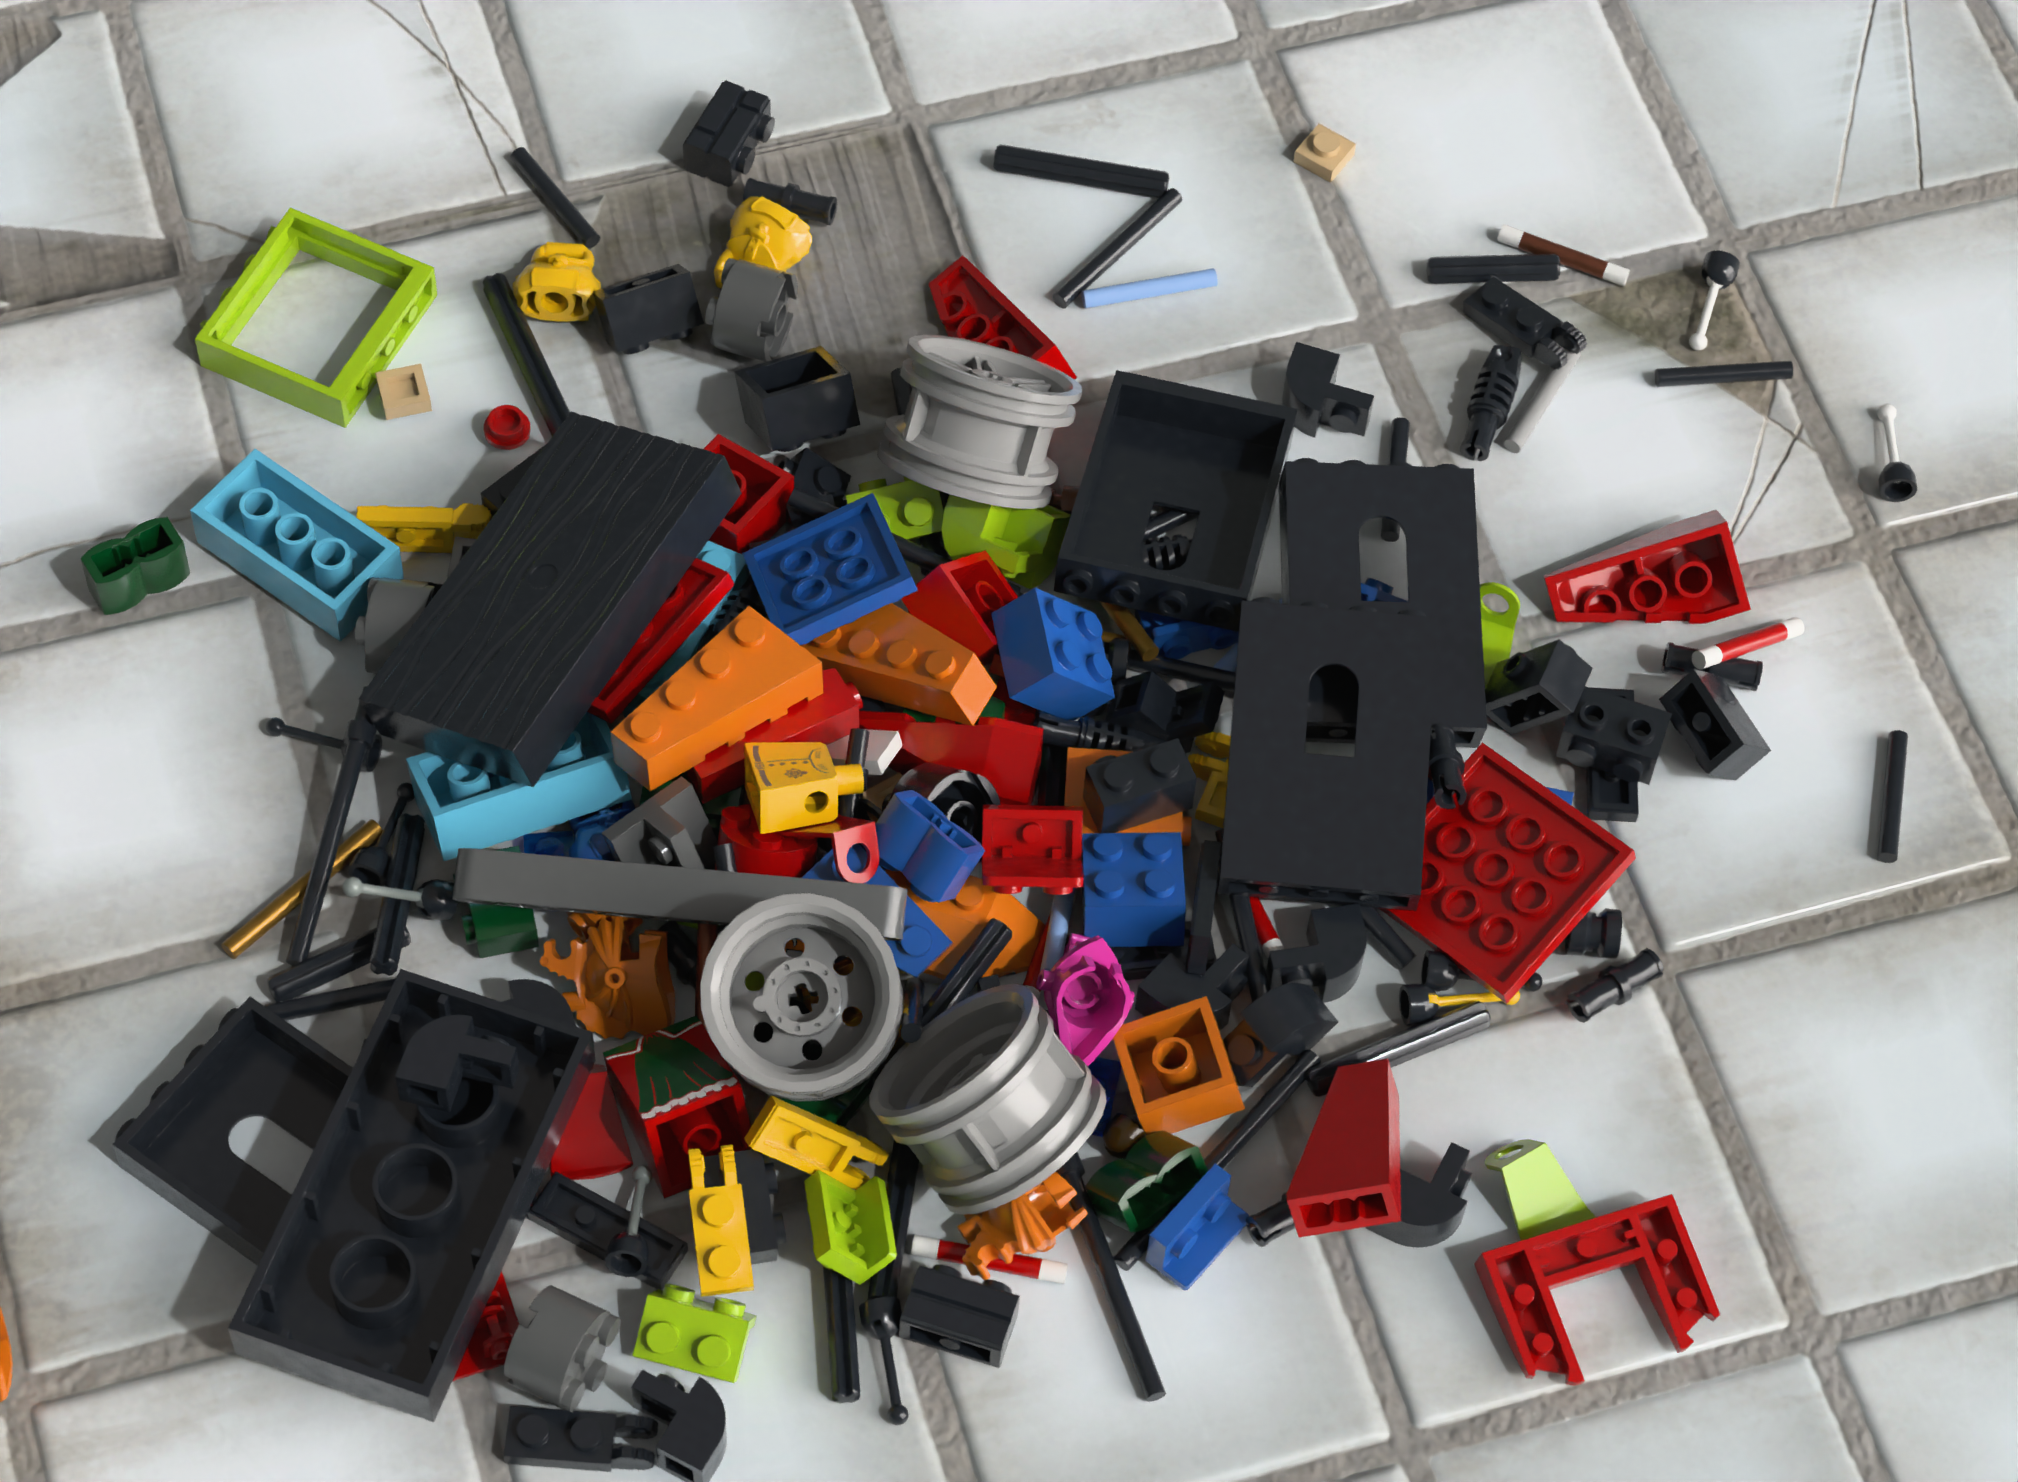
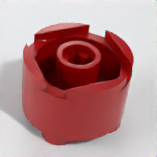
[715,804,819,878]

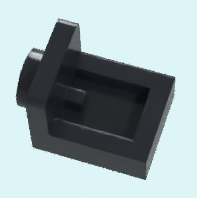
[777,447,852,508]

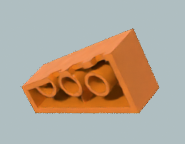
[801,603,997,726]
[610,606,823,791]

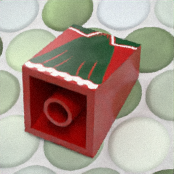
[602,1015,752,1199]

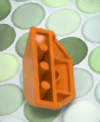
[885,869,1045,984]

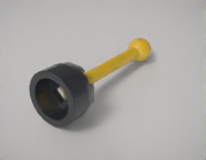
[1399,983,1520,1025]

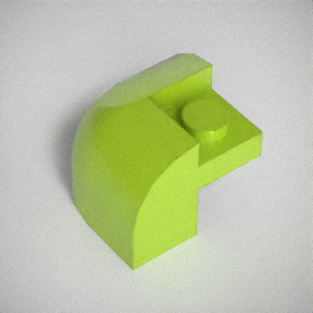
[941,494,1071,589]

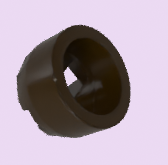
[1103,1113,1147,1159]

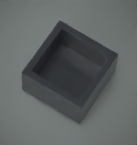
[734,346,861,452]

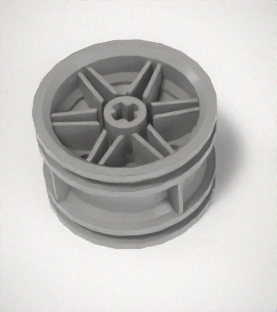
[877,335,1082,509]
[700,893,903,1102]
[870,984,1106,1215]

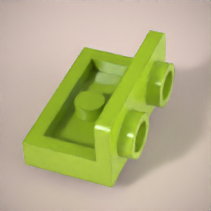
[846,476,946,540]
[804,1170,897,1285]
[633,1284,757,1383]

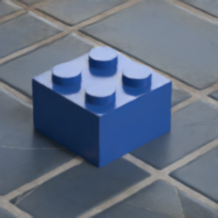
[991,588,1115,721]
[1082,832,1186,947]

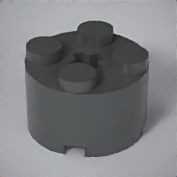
[705,258,798,362]
[355,577,443,674]
[504,1285,621,1412]

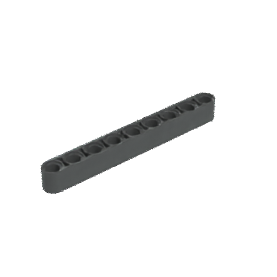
[452,848,907,941]

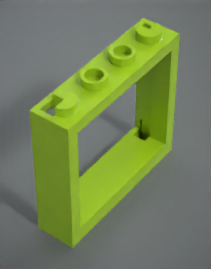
[195,207,437,428]

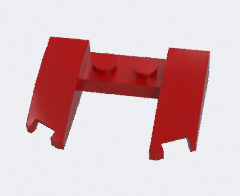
[1474,1194,1720,1386]

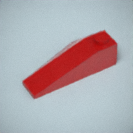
[928,255,1077,379]
[1543,510,1751,624]
[859,711,1044,805]

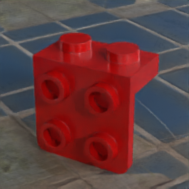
[982,805,1084,895]

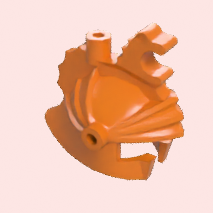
[539,916,676,1039]
[957,1172,1088,1280]

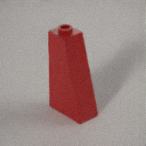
[684,668,863,804]
[1287,1059,1401,1238]

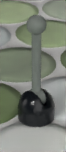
[342,877,458,921]
[605,1165,653,1277]

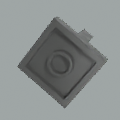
[602,776,718,869]

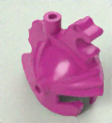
[1037,933,1134,1066]

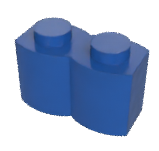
[875,790,985,903]

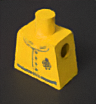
[744,742,864,834]

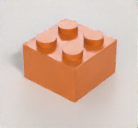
[1113,996,1245,1135]

